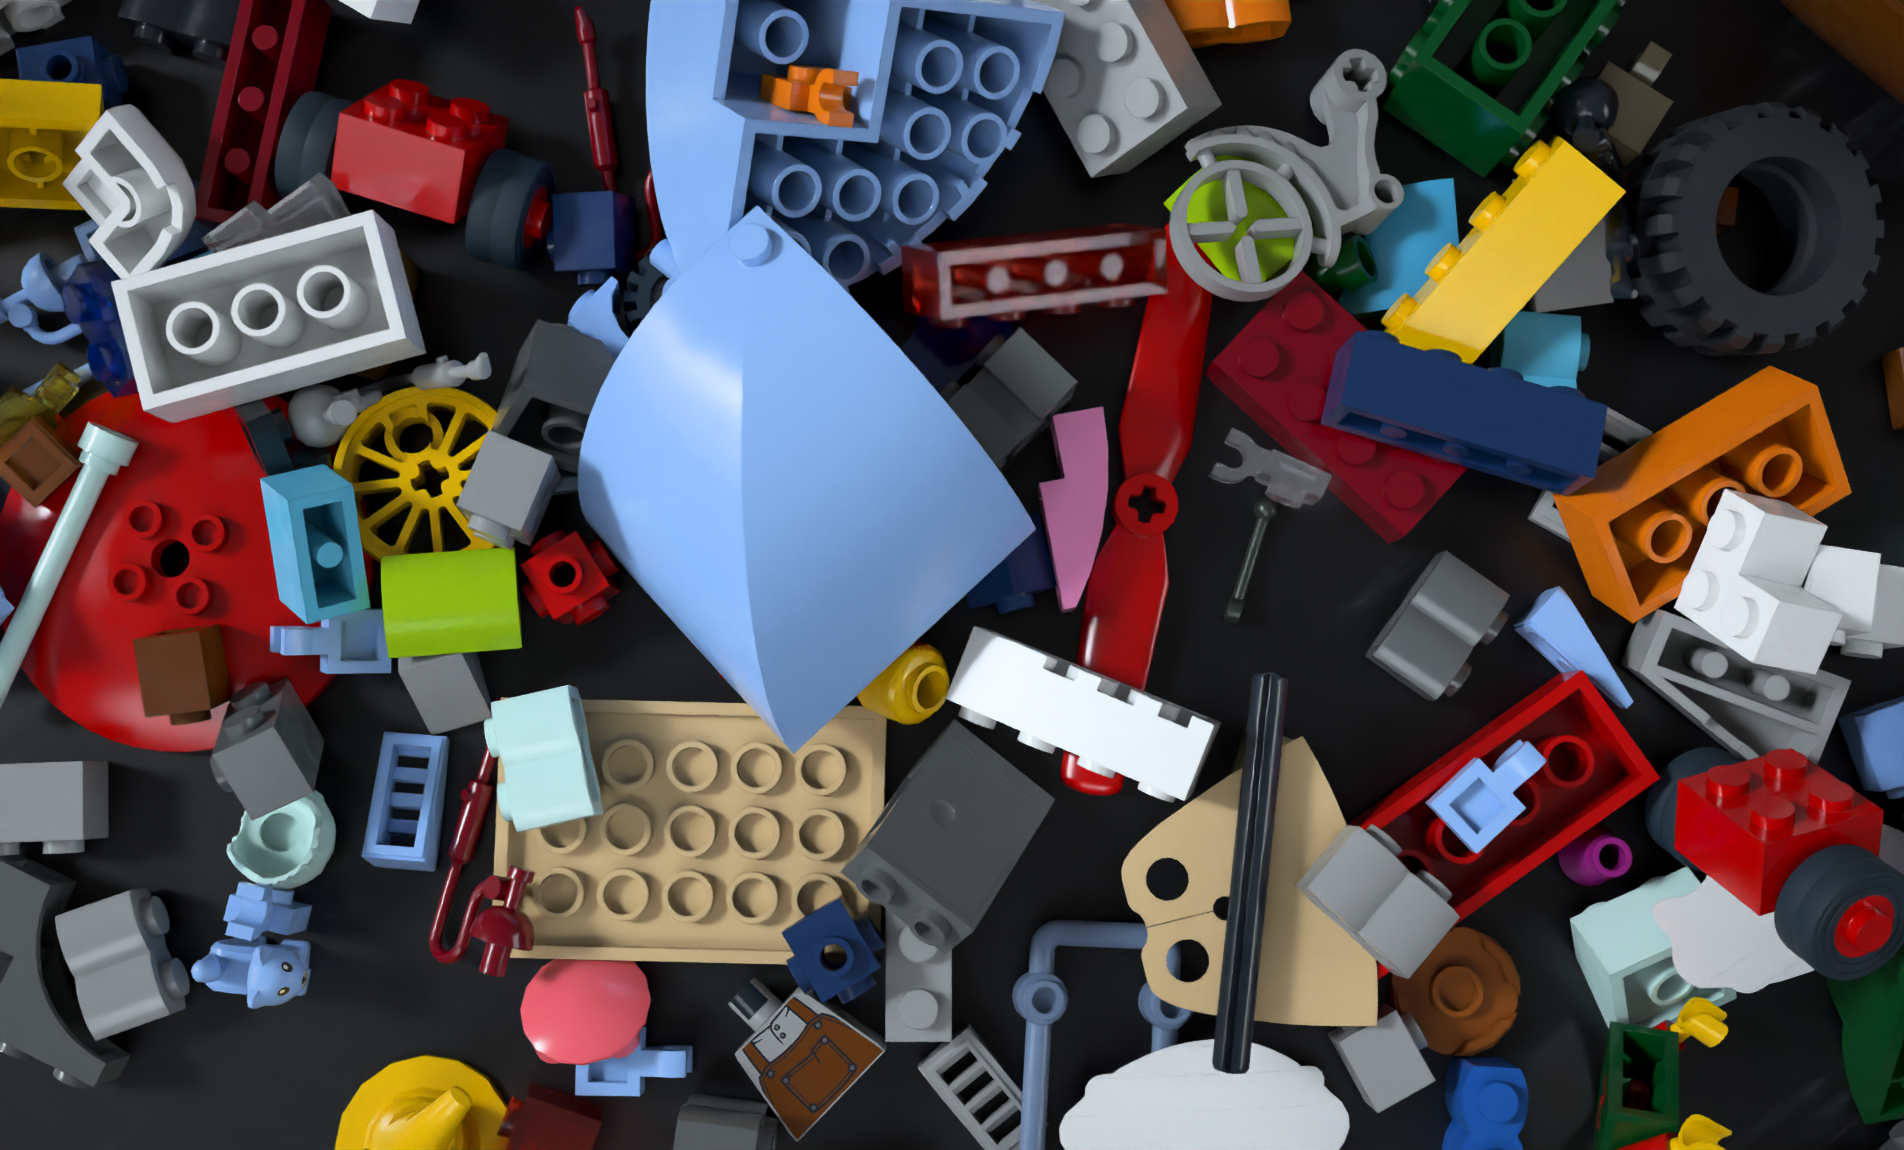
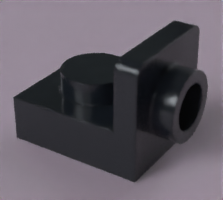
[233,399,334,477]

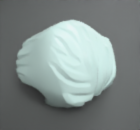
[227,789,336,889]

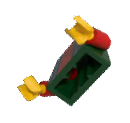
[1594,997,1732,1150]

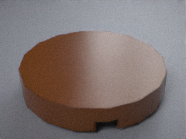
[1389,926,1520,1056]

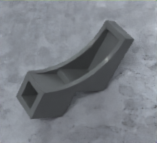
[0,854,131,1089]

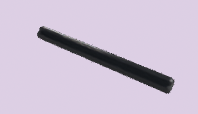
[1212,672,1289,1074]

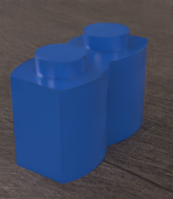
[1442,1056,1528,1150]

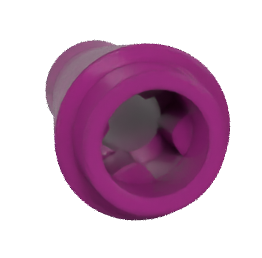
[1558,823,1632,886]

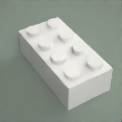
[111,209,426,423]

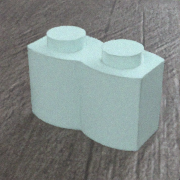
[484,685,603,832]

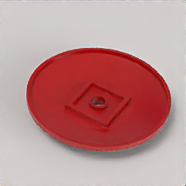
[0,382,377,752]

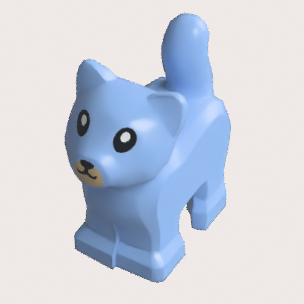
[191,936,311,1009]

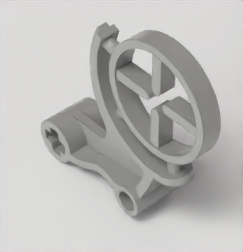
[1169,49,1404,302]

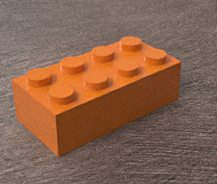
[1552,365,1852,623]

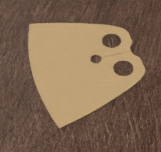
[1121,736,1378,1026]

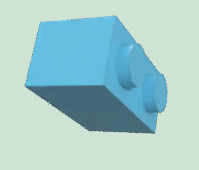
[260,464,371,624]

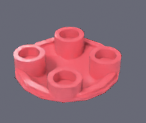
[520,959,651,1065]

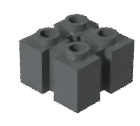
[939,327,1078,473]

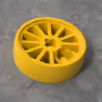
[333,386,501,564]

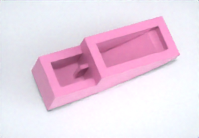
[1037,406,1108,614]

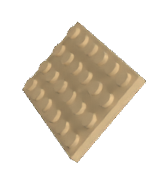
[492,697,887,965]

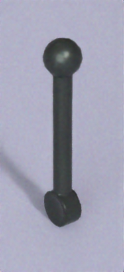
[1224,497,1279,624]

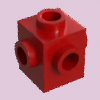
[520,530,621,626]

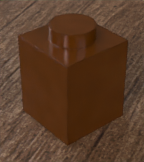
[133,624,232,725]

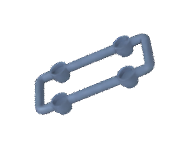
[1012,920,1193,1150]

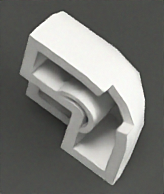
[62,104,196,279]

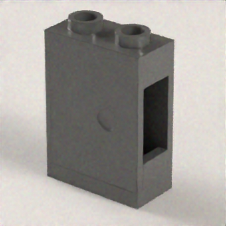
[840,719,1056,954]

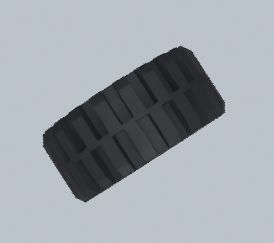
[1624,102,1884,356]

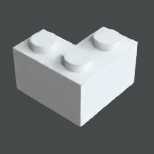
[1674,489,1843,675]
[1801,544,1904,659]

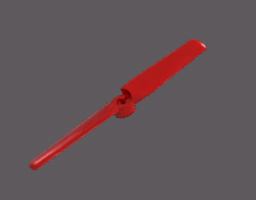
[1060,222,1217,796]

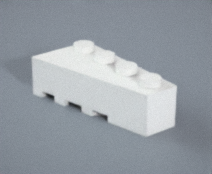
[946,626,1221,803]

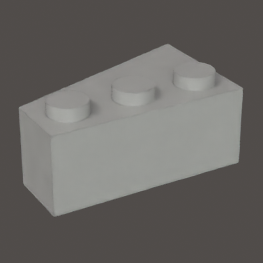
[1620,609,1852,765]

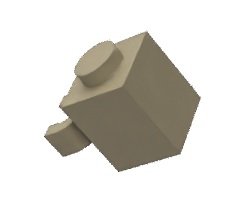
[1558,41,1673,169]

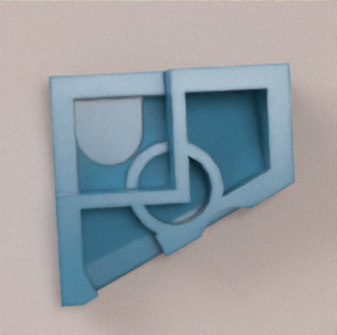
[1336,178,1459,319]

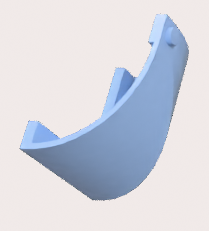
[578,206,1036,754]

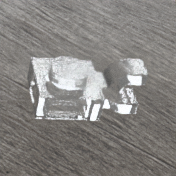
[1209,428,1332,509]

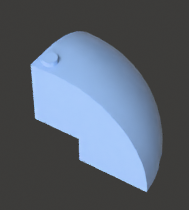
[646,0,1066,293]

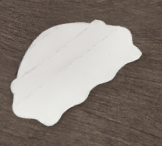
[1651,824,1904,993]
[1059,1039,1350,1150]

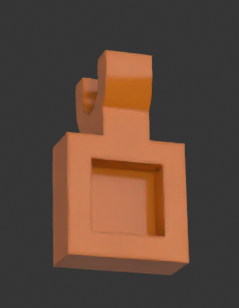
[760,64,859,128]

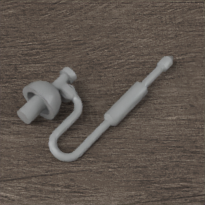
[287,352,492,448]

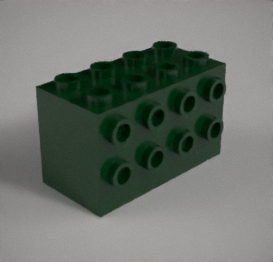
[1381,0,1627,178]

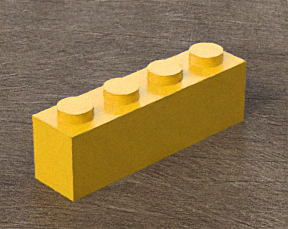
[1381,134,1626,364]

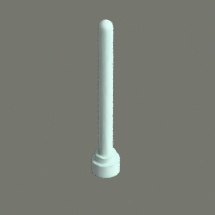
[0,421,139,708]

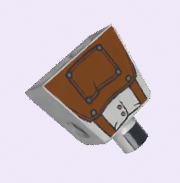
[728,976,887,1142]

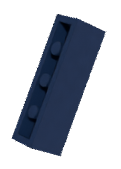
[1320,330,1608,496]

